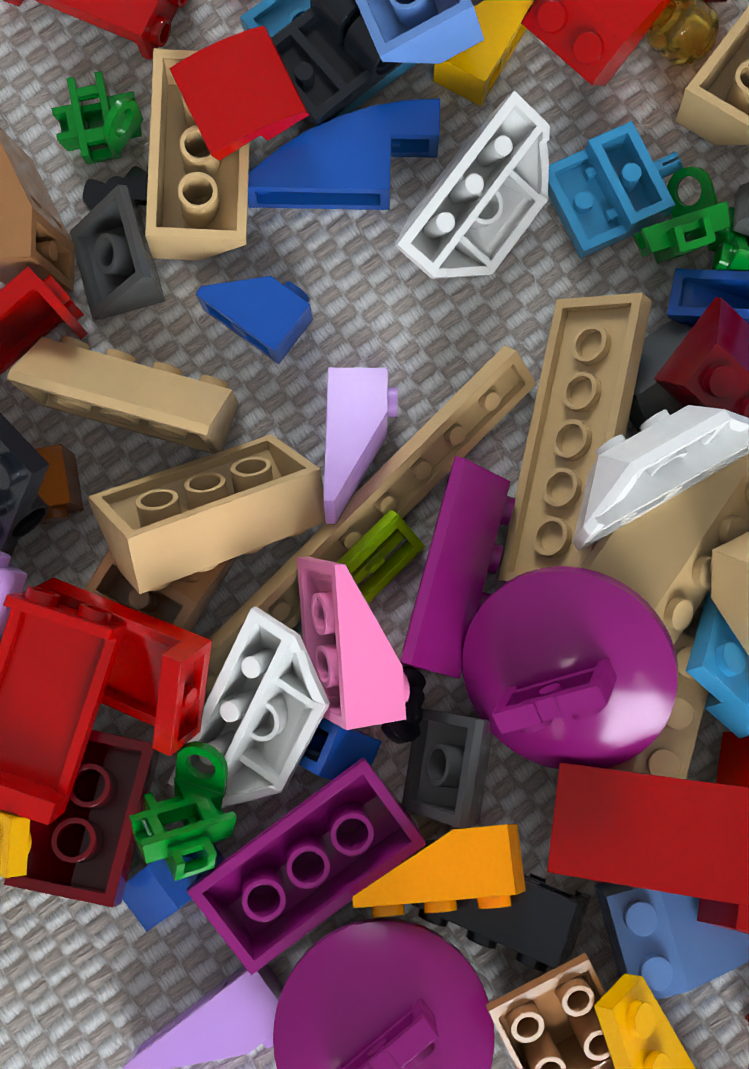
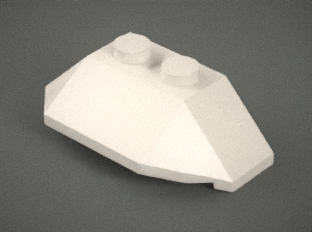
[395,91,550,279]
[573,405,749,552]
[168,607,330,808]

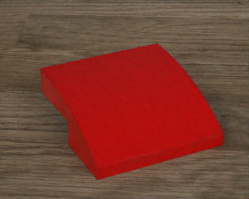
[169,25,309,161]

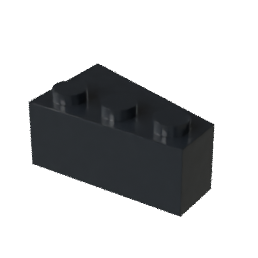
[411,839,591,972]

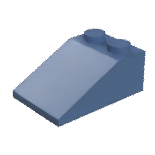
[594,882,749,1000]

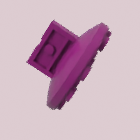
[462,566,678,769]
[273,918,495,1069]

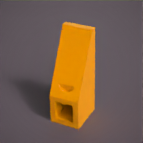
[352,824,526,917]

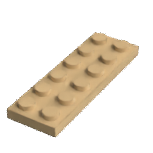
[498,292,652,583]

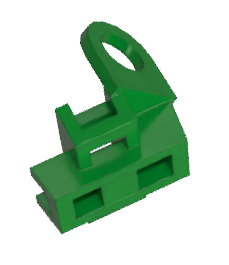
[51,71,144,165]
[632,166,731,264]
[129,741,237,881]

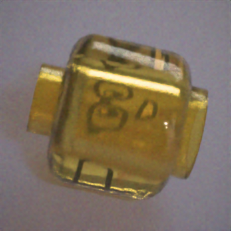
[647,0,719,67]

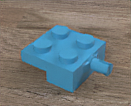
[548,121,683,259]
[686,591,749,738]

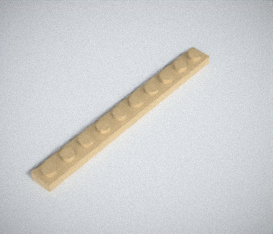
[204,345,537,705]

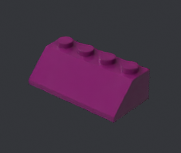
[400,456,515,679]
[187,757,427,976]

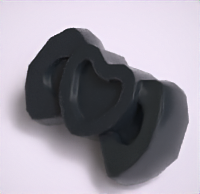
[83,166,148,211]
[381,666,426,744]

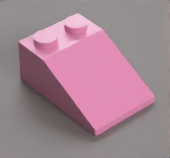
[297,556,410,730]

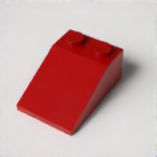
[521,0,671,86]

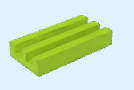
[337,509,426,604]

